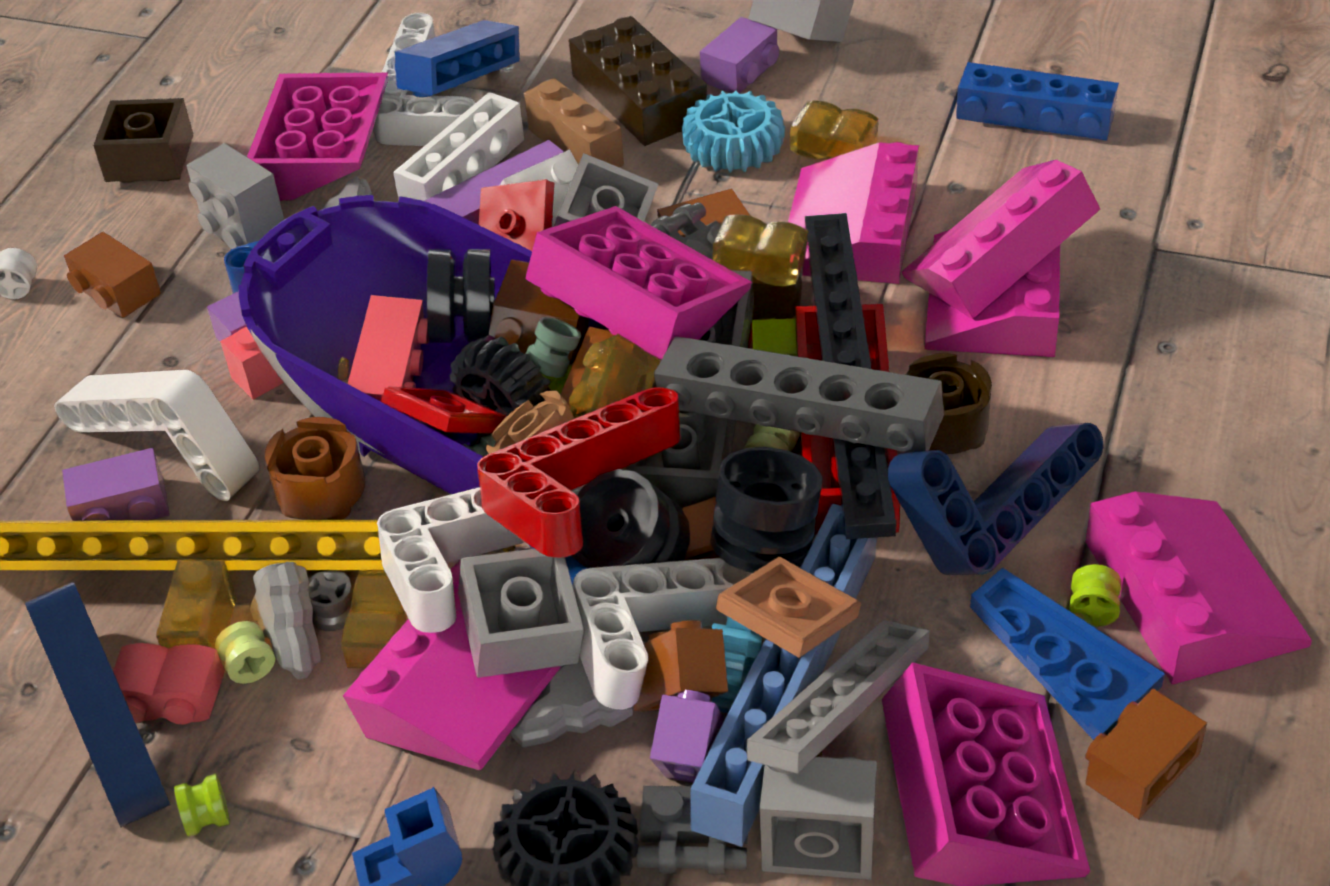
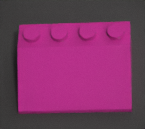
[247,72,389,201]
[783,142,919,284]
[901,160,1101,319]
[525,206,752,360]
[924,229,1060,357]
[1085,491,1312,685]
[343,560,562,771]
[881,662,1091,886]

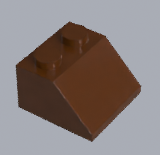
[489,259,589,364]

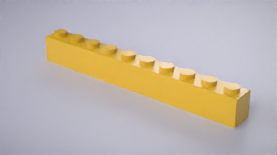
[0,520,384,570]

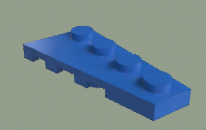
[970,567,1165,740]

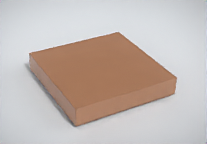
[716,557,861,658]

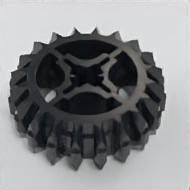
[449,335,552,434]
[492,770,638,886]

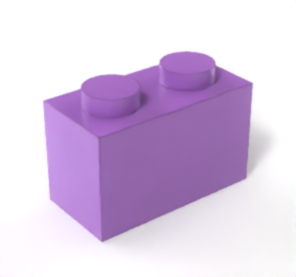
[700,17,779,93]
[62,448,170,521]
[650,690,725,783]

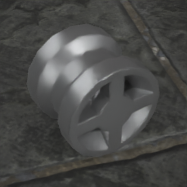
[308,570,358,631]

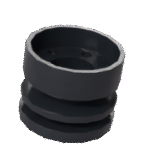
[710,447,823,573]

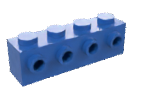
[395,20,520,97]
[956,62,1119,141]

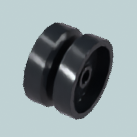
[427,249,495,343]
[571,469,690,569]

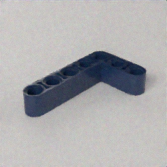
[888,423,1104,575]
[24,581,171,828]

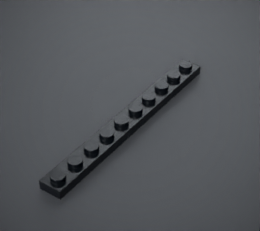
[804,213,896,540]

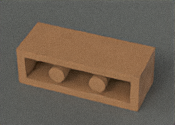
[524,78,624,167]

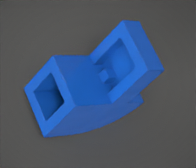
[352,787,462,886]

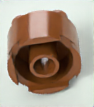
[265,417,366,520]

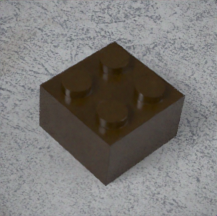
[93,98,194,183]

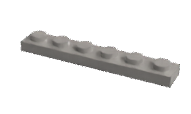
[747,620,930,774]

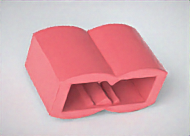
[113,643,225,725]

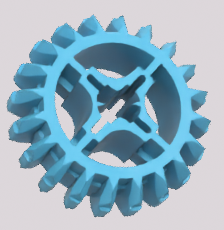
[682,90,785,173]

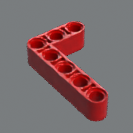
[477,387,681,558]

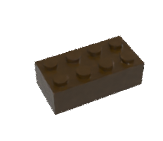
[568,16,707,146]

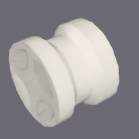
[0,248,38,299]

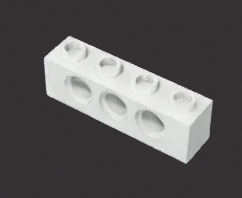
[393,92,524,201]

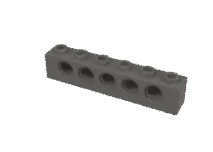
[654,336,944,452]

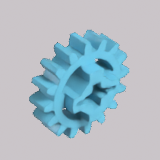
[711,617,762,713]

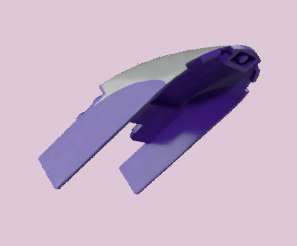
[238,195,648,494]

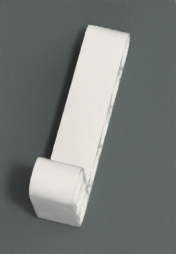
[373,13,475,146]
[54,370,260,501]
[377,484,586,633]
[573,558,801,710]

